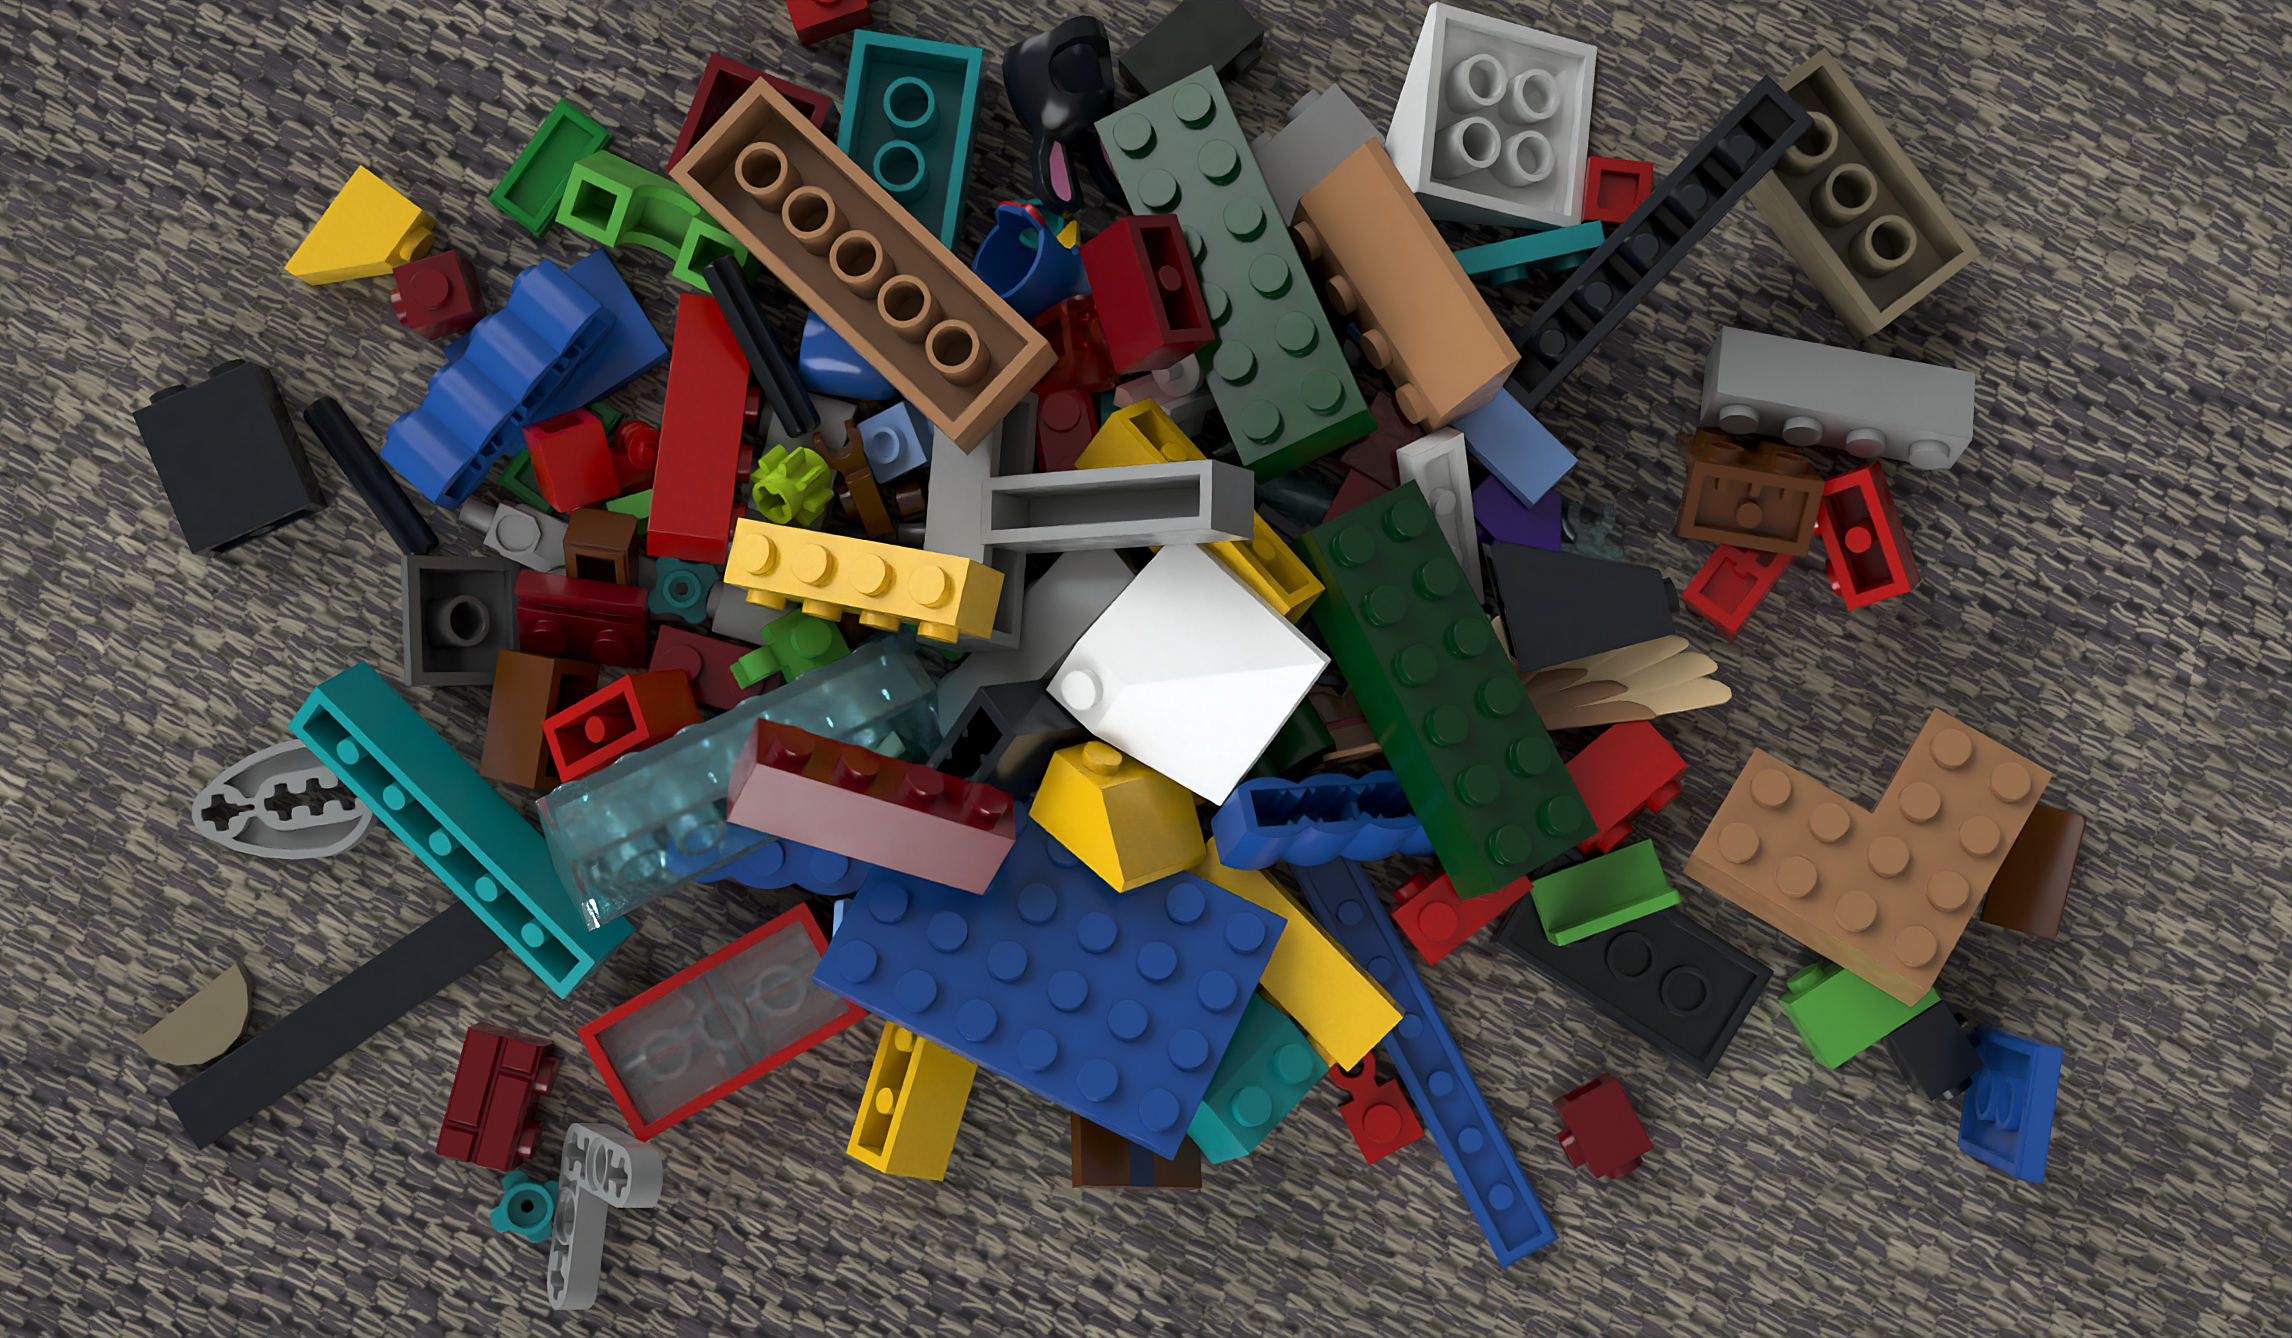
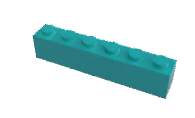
[287,660,636,1000]

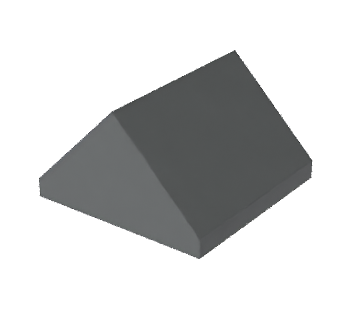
[400,555,523,688]

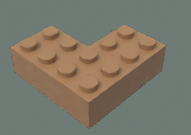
[1682,707,2054,1008]

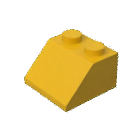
[1028,738,1207,893]

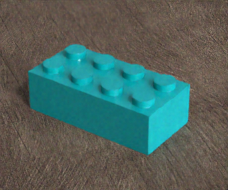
[837,29,988,258]

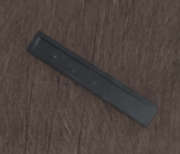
[165,900,508,1150]

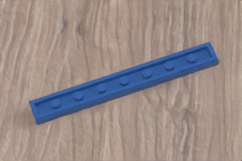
[1287,855,1559,1268]

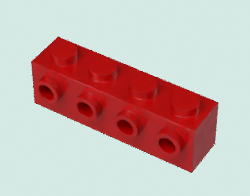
[647,293,761,564]

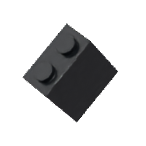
[132,359,329,558]

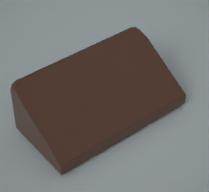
[1980,804,2087,940]

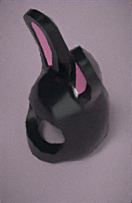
[1002,15,1130,218]

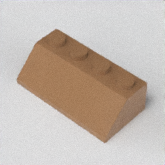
[1290,136,1521,435]

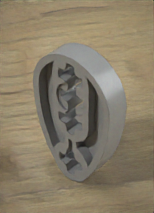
[192,739,379,859]

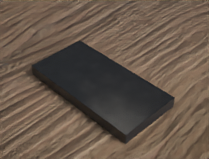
[1489,847,1774,1079]

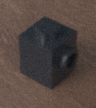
[1880,1000,1985,1101]

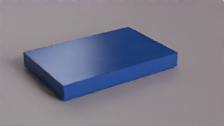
[442,247,672,458]
[1957,1024,2063,1184]

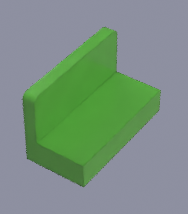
[1529,838,1682,946]

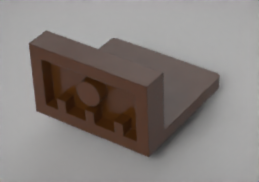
[1674,426,1825,557]

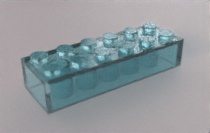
[535,632,941,931]

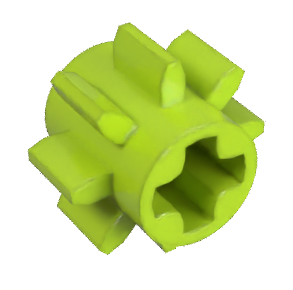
[750,444,834,527]

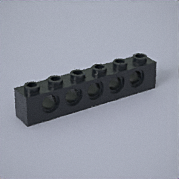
[1503,74,1815,412]

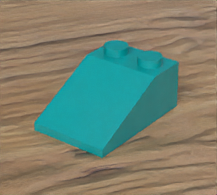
[1187,991,1330,1165]

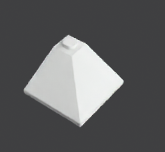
[1384,2,1597,231]
[1046,543,1331,806]

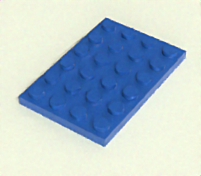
[812,750,1288,1161]

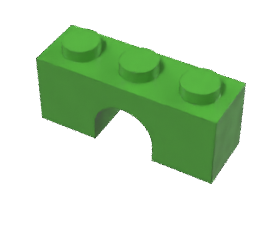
[555,150,762,294]

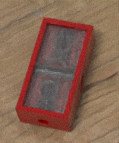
[576,897,872,1142]

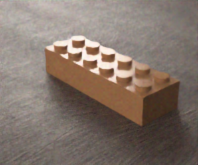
[669,76,1059,456]

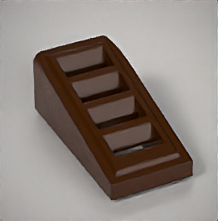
[563,507,639,587]

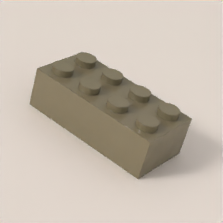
[1746,48,1982,343]

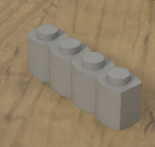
[706,392,862,646]

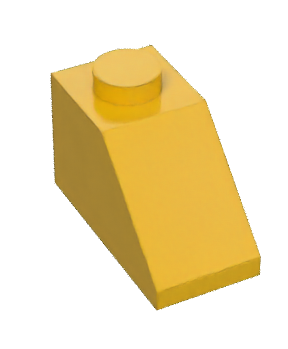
[284,165,438,286]

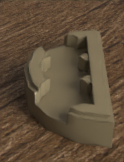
[135,961,254,1066]

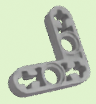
[547,1123,663,1310]

